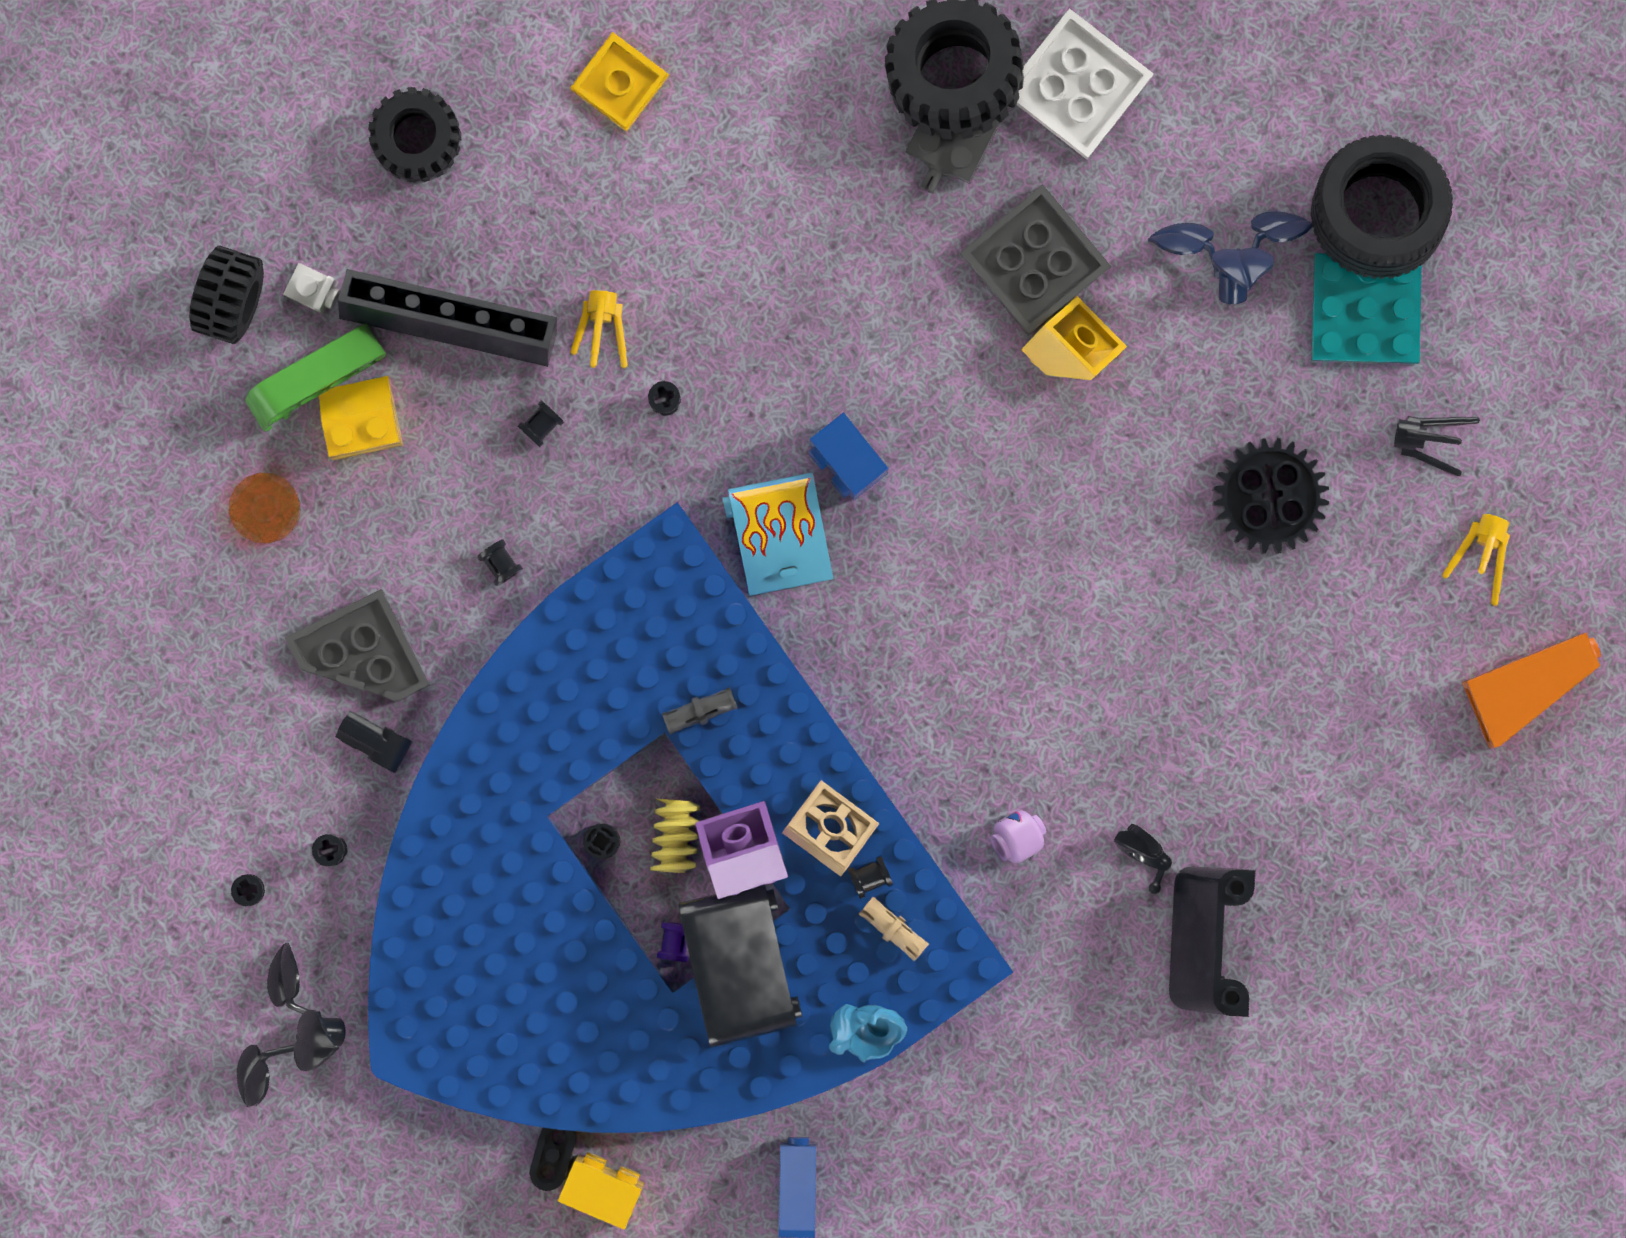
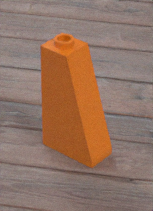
[1462,632,1601,748]

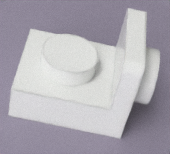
[283,263,340,314]

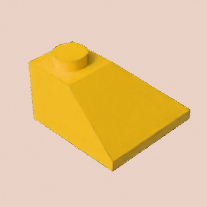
[1021,296,1127,380]

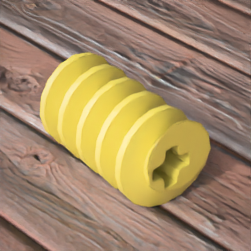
[650,799,700,873]

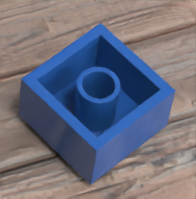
[809,412,889,500]

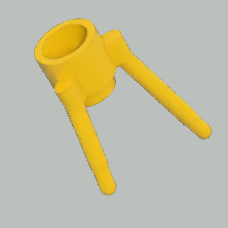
[570,290,628,368]
[1442,514,1510,606]

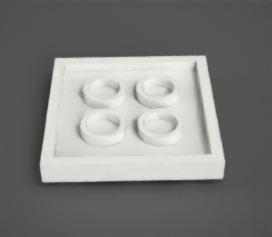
[1016,8,1154,159]

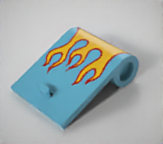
[723,472,833,596]

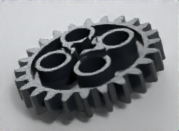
[1212,438,1329,554]

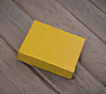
[570,32,670,132]

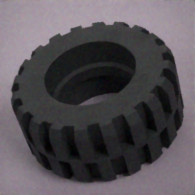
[885,0,1024,140]

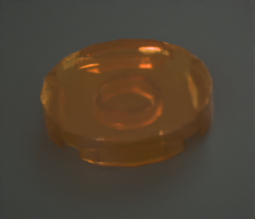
[229,473,301,544]

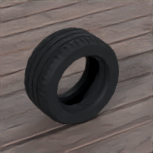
[1310,135,1453,279]

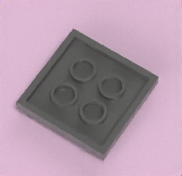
[960,184,1111,336]

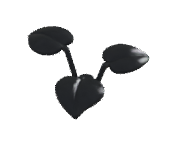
[237,943,346,1107]

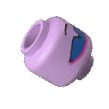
[991,810,1046,863]

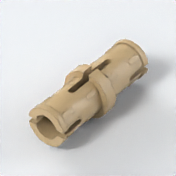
[859,897,929,961]

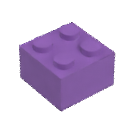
[695,801,788,899]

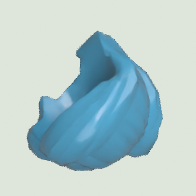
[829,1004,908,1062]

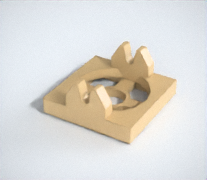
[782,780,879,876]

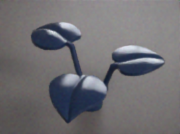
[1148,211,1312,304]

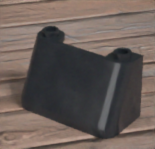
[1169,866,1256,1017]
[678,885,802,1048]

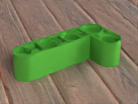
[245,324,386,432]

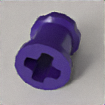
[657,921,688,962]

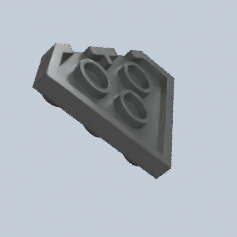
[285,589,430,702]

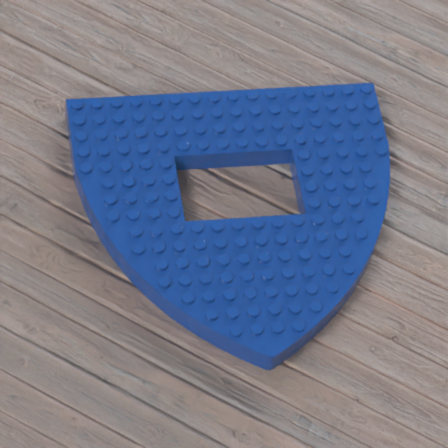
[368,502,1013,1133]

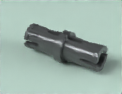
[662,687,738,735]

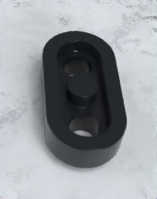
[529,1128,576,1191]

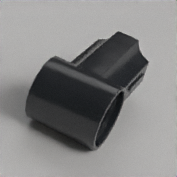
[335,710,413,773]

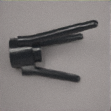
[1394,416,1480,476]

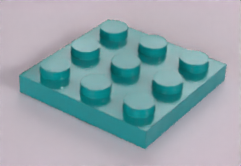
[1311,253,1422,364]

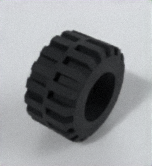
[368,87,462,183]
[189,246,264,344]

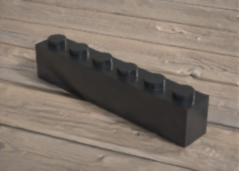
[338,269,557,367]

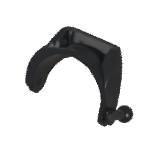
[1114,824,1172,894]

